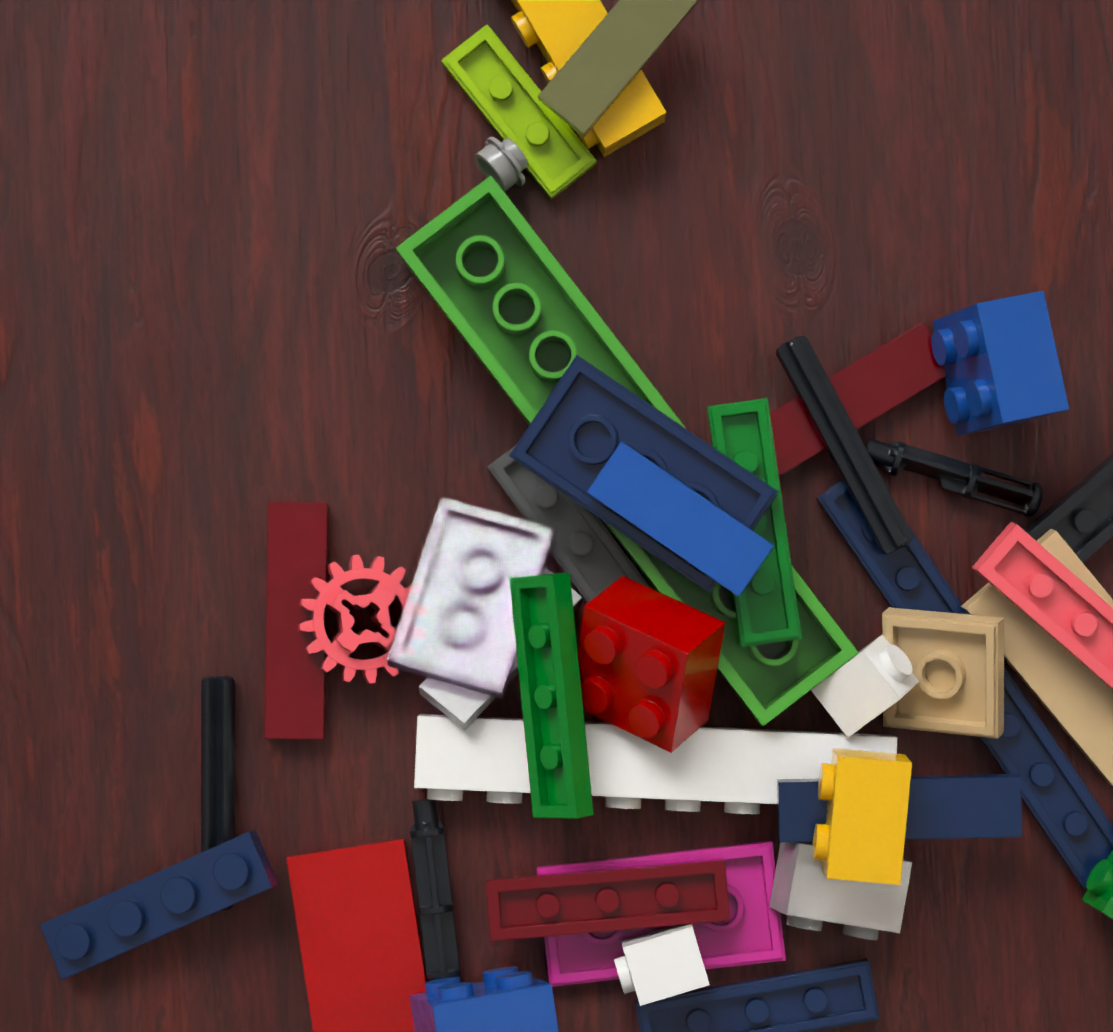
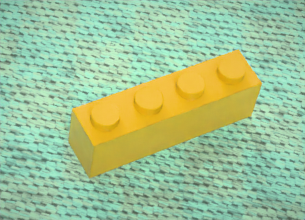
[511,0,666,157]

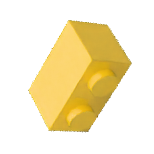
[812,748,912,885]

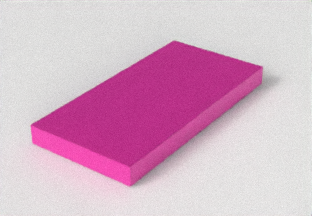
[537,841,786,987]

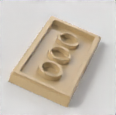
[961,529,1113,786]

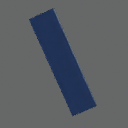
[777,774,1022,843]
[634,958,879,1032]

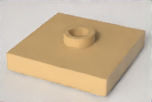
[882,607,1004,739]

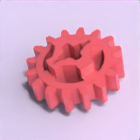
[298,555,428,684]

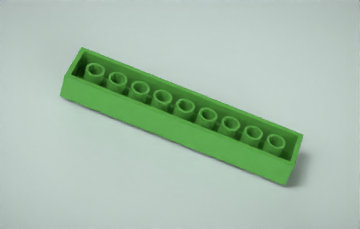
[396,175,859,726]

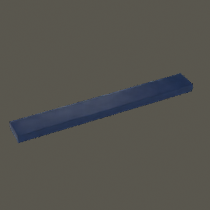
[816,480,1113,890]

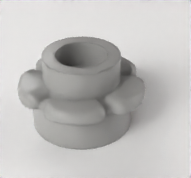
[474,137,528,192]

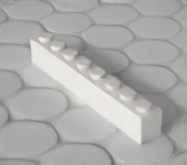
[414,714,897,814]

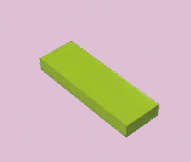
[441,24,597,200]

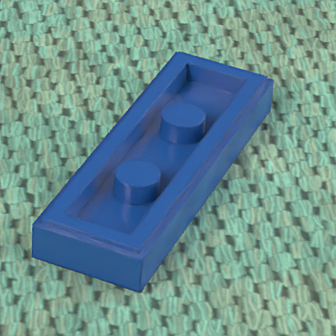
[587,441,775,597]

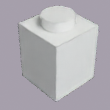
[811,634,919,737]
[614,924,710,1006]

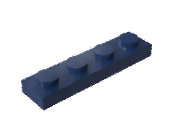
[40,830,279,980]

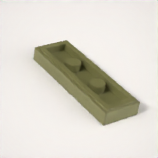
[538,0,699,138]

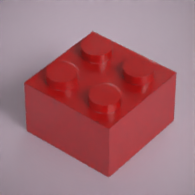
[578,576,726,753]

